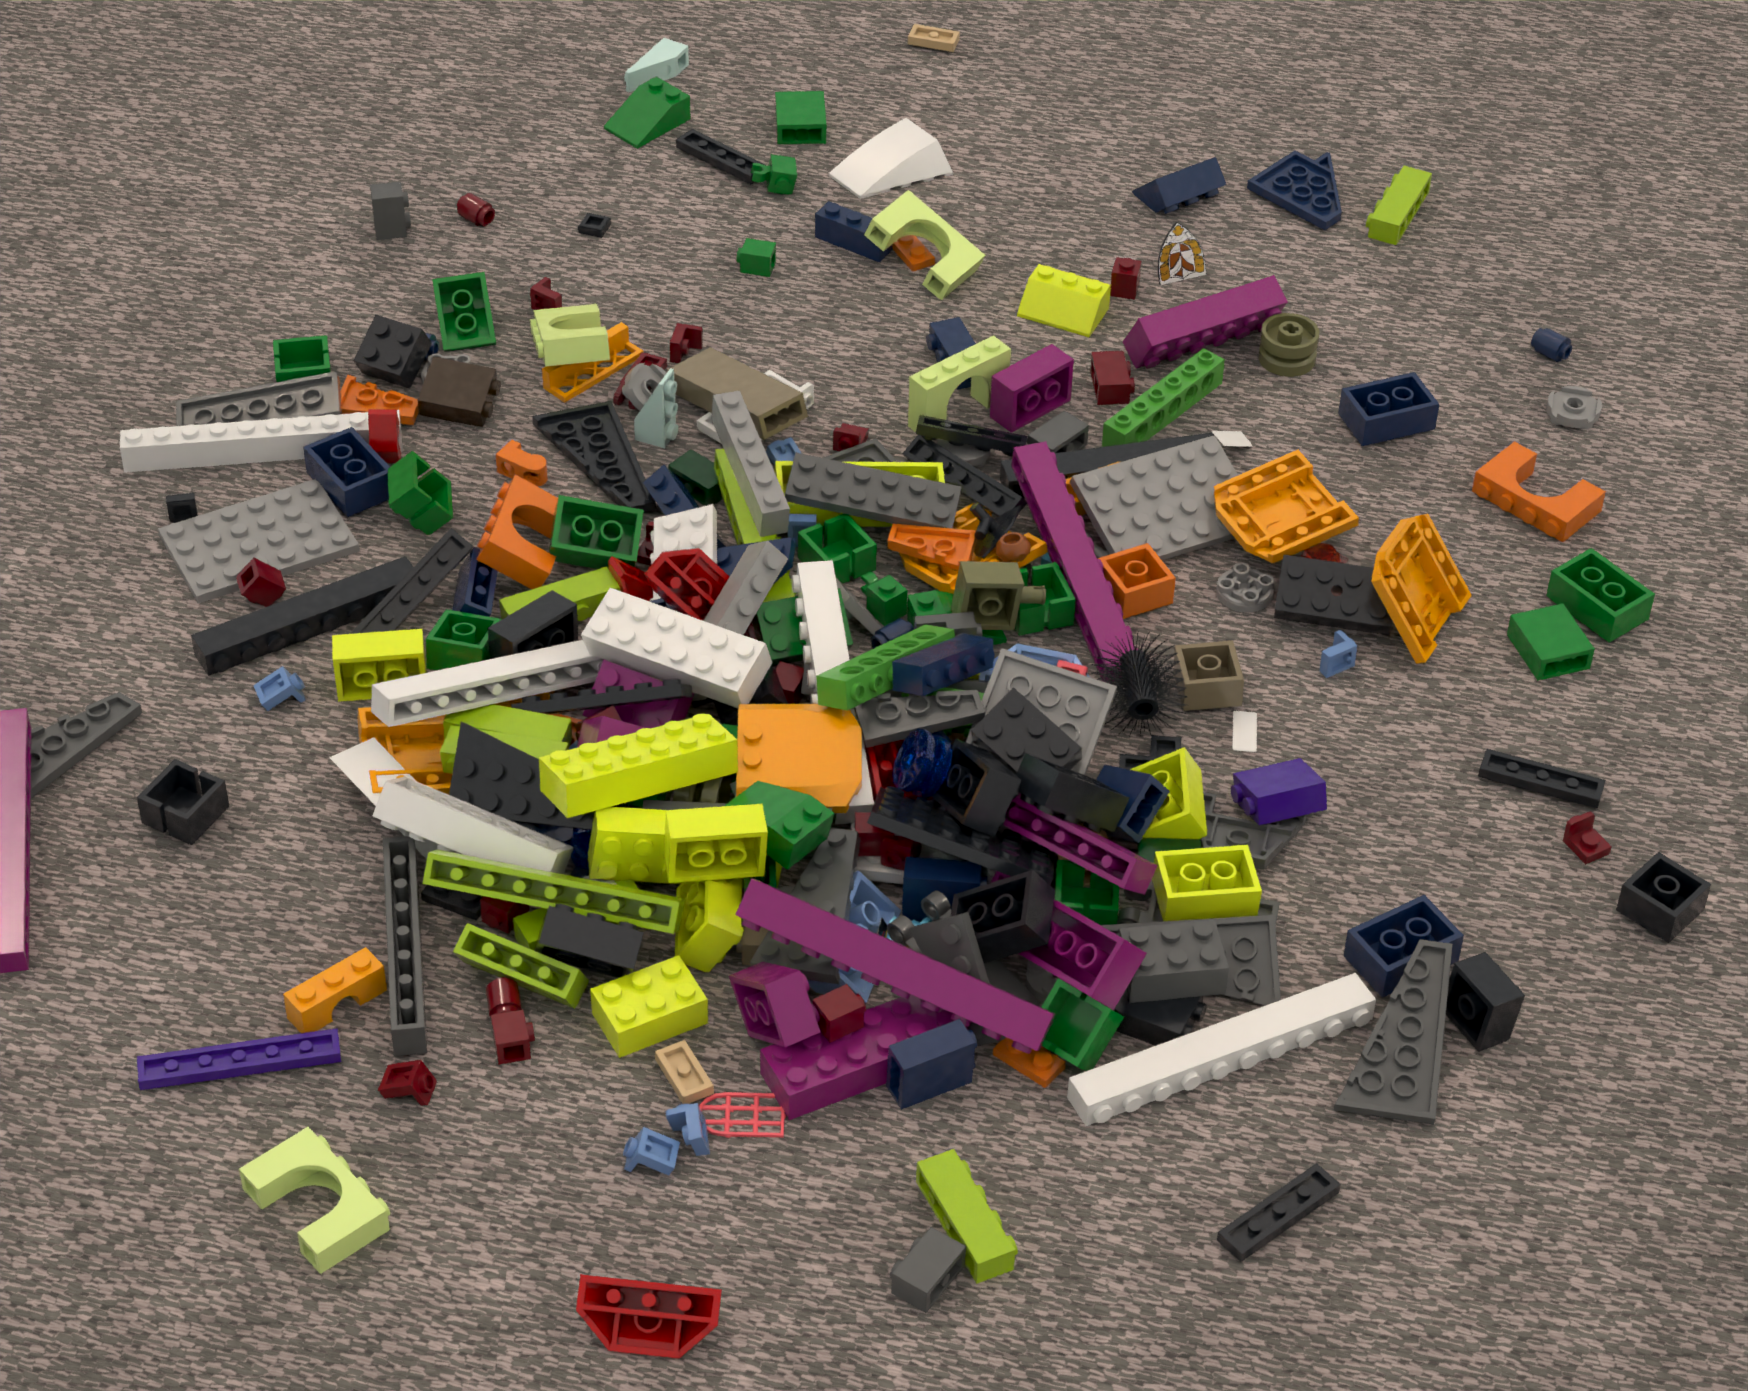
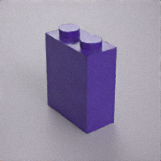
[1231,758,1327,825]

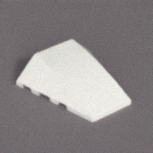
[829,118,953,199]

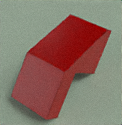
[368,409,401,463]

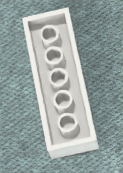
[581,588,773,708]
[373,776,574,874]

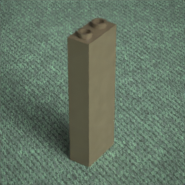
[667,347,808,440]

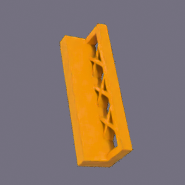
[542,322,644,403]

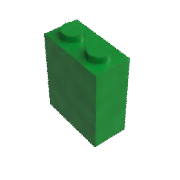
[775,91,827,144]
[1507,603,1595,681]

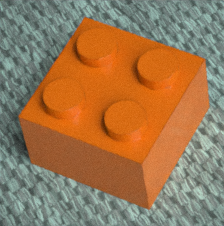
[1097,543,1176,619]

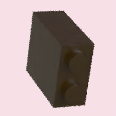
[418,356,501,427]

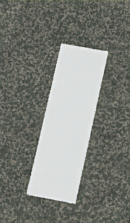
[329,737,460,859]

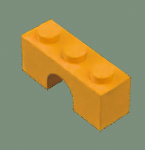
[283,947,387,1033]

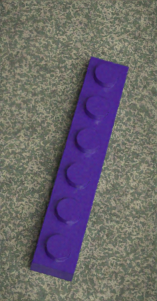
[137,1028,342,1090]

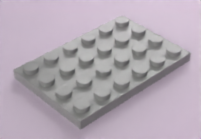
[1069,435,1238,560]
[158,479,360,603]
[940,648,1117,856]

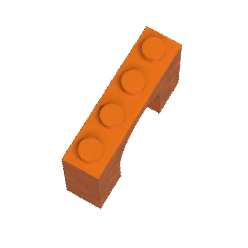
[1472,441,1606,542]
[476,475,558,589]

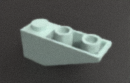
[624,38,689,92]
[634,368,678,448]

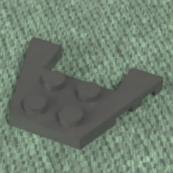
[1200,792,1307,870]

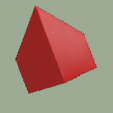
[608,556,653,601]

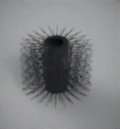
[1091,631,1187,737]

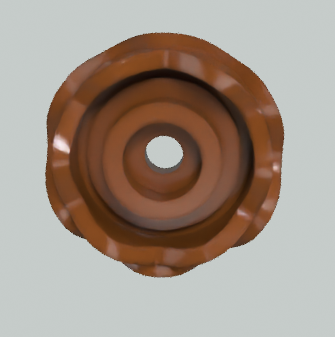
[995,532,1031,562]

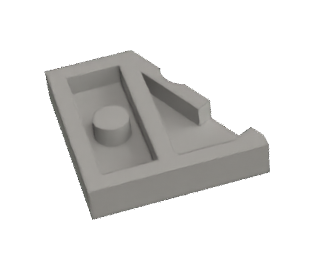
[836,578,882,635]

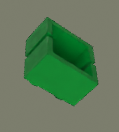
[273,335,331,382]
[388,451,453,535]
[798,514,877,584]
[1015,562,1076,636]
[1054,860,1119,925]
[1041,978,1124,1071]

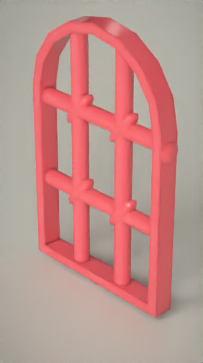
[699,1092,786,1138]

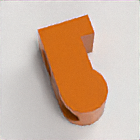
[496,440,548,487]

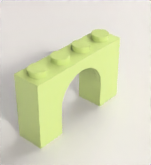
[864,190,985,300]
[530,304,610,367]
[908,335,1011,432]
[239,1127,390,1274]

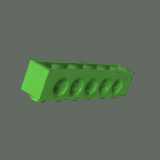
[1102,348,1225,447]
[816,624,955,711]

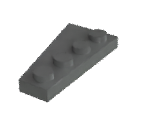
[854,690,985,748]
[909,912,1006,1046]

